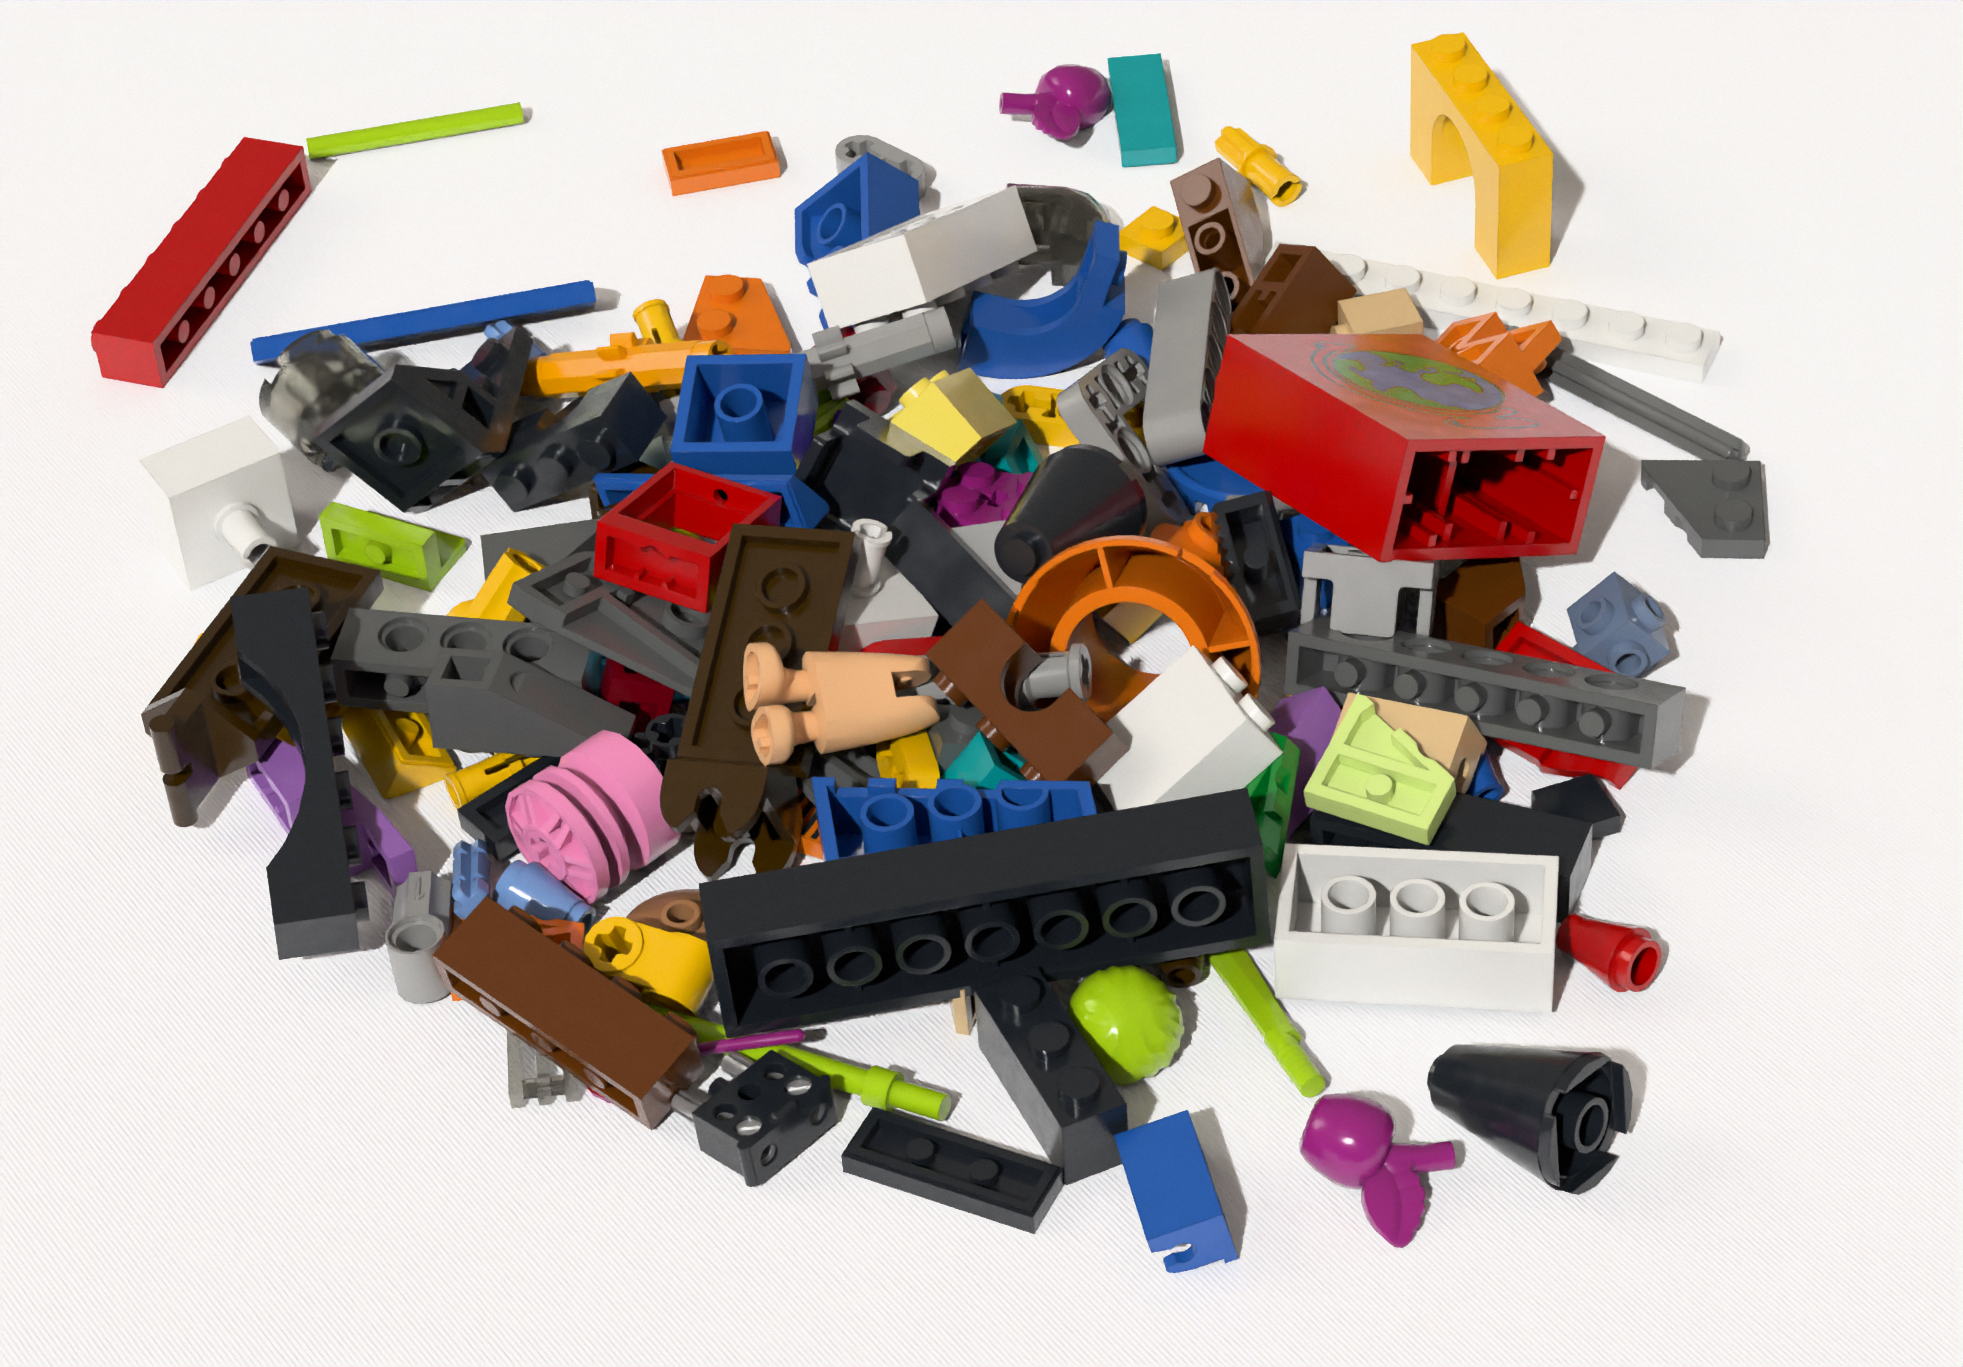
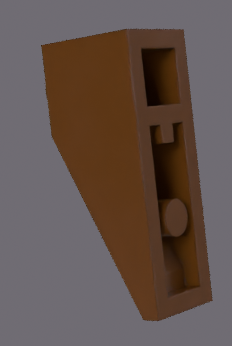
[1230,244,1357,334]

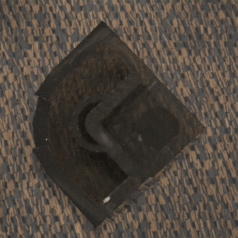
[1005,182,1114,286]

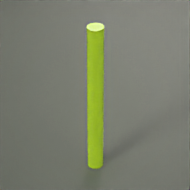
[306,102,524,160]

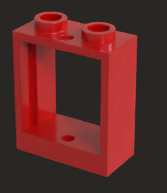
[593,461,782,614]

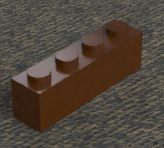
[432,896,705,1131]

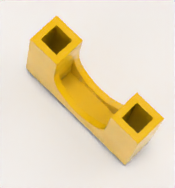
[1410,32,1553,280]

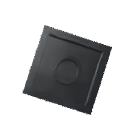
[794,400,957,531]

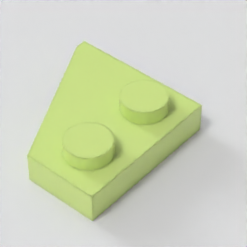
[1303,694,1456,846]

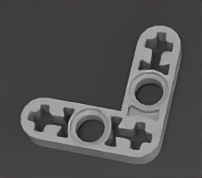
[1056,348,1188,535]

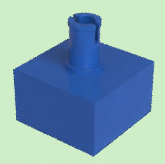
[670,354,819,475]

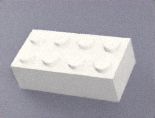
[807,185,1037,334]
[1274,843,1559,1012]

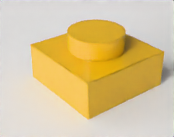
[1119,206,1189,271]

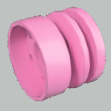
[505,730,681,905]

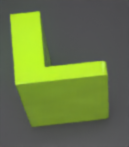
[319,501,467,592]

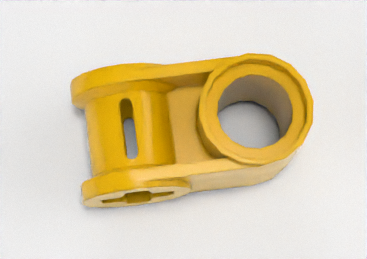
[583,916,714,1017]

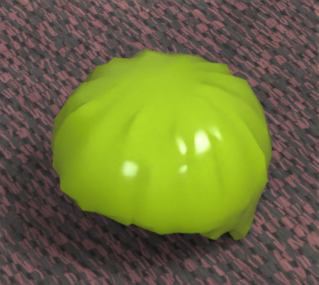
[1067,965,1184,1086]

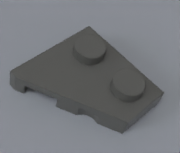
[1640,459,1766,559]

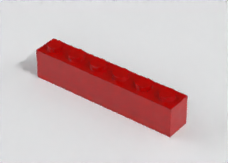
[91,137,312,388]

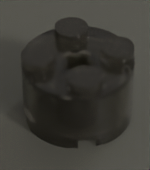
[259,330,386,472]

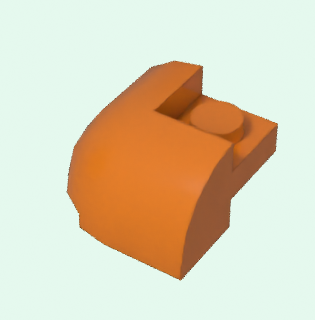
[1435,311,1562,397]

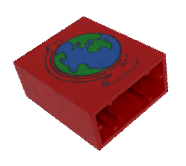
[1202,334,1606,562]

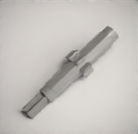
[659,306,957,436]

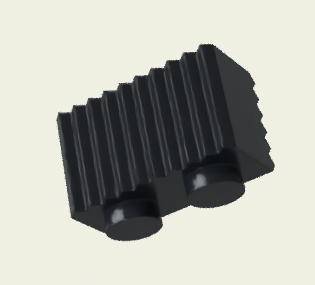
[1211,491,1302,637]

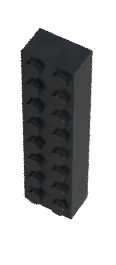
[699,788,1271,1039]

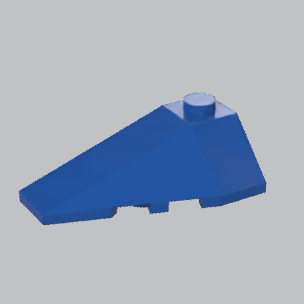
[794,152,920,330]

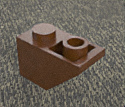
[1430,557,1526,650]

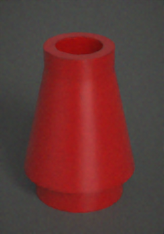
[1556,913,1662,992]

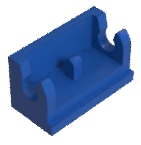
[1114,1110,1239,1273]

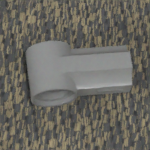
[384,870,455,1004]

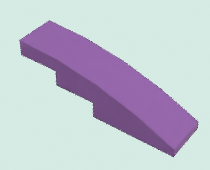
[245,738,418,899]

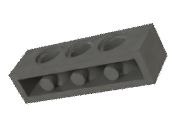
[330,608,603,714]

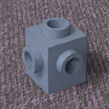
[1567,571,1671,678]

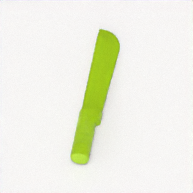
[1205,948,1325,1098]

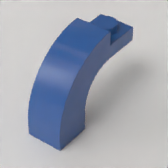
[957,220,1127,379]

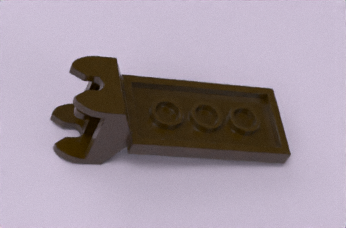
[660,523,862,881]

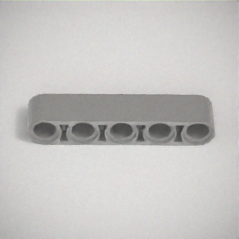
[1143,268,1232,467]

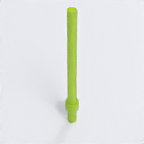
[646,1002,951,1122]

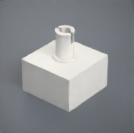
[139,415,300,591]
[837,518,939,652]

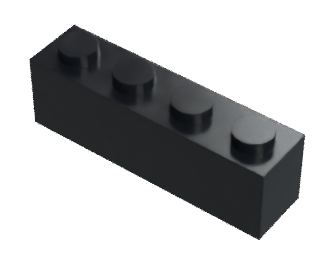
[1310,792,1593,923]

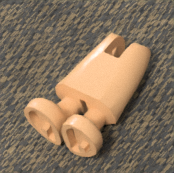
[743,642,940,766]

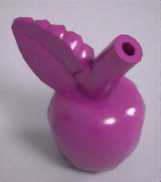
[999,64,1111,140]
[1299,1093,1455,1248]

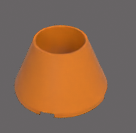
[1006,535,1262,723]

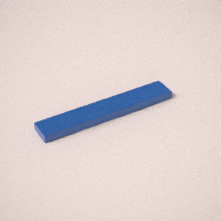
[250,280,597,365]

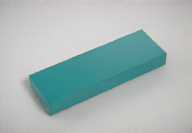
[1107,53,1177,168]

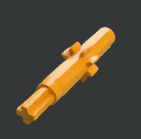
[519,332,733,399]

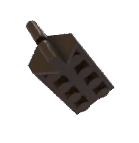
[141,546,384,827]

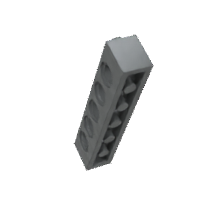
[1283,615,1686,770]

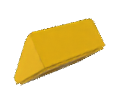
[342,707,457,799]

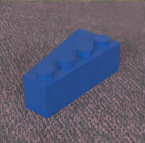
[811,777,1097,861]

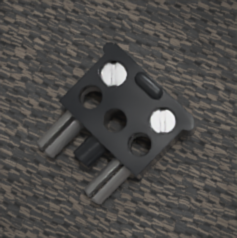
[671,1049,838,1187]

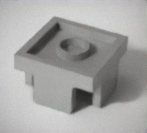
[1300,543,1441,637]

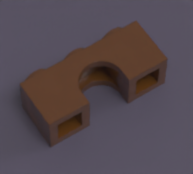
[925,598,1130,787]

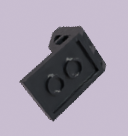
[312,326,533,513]

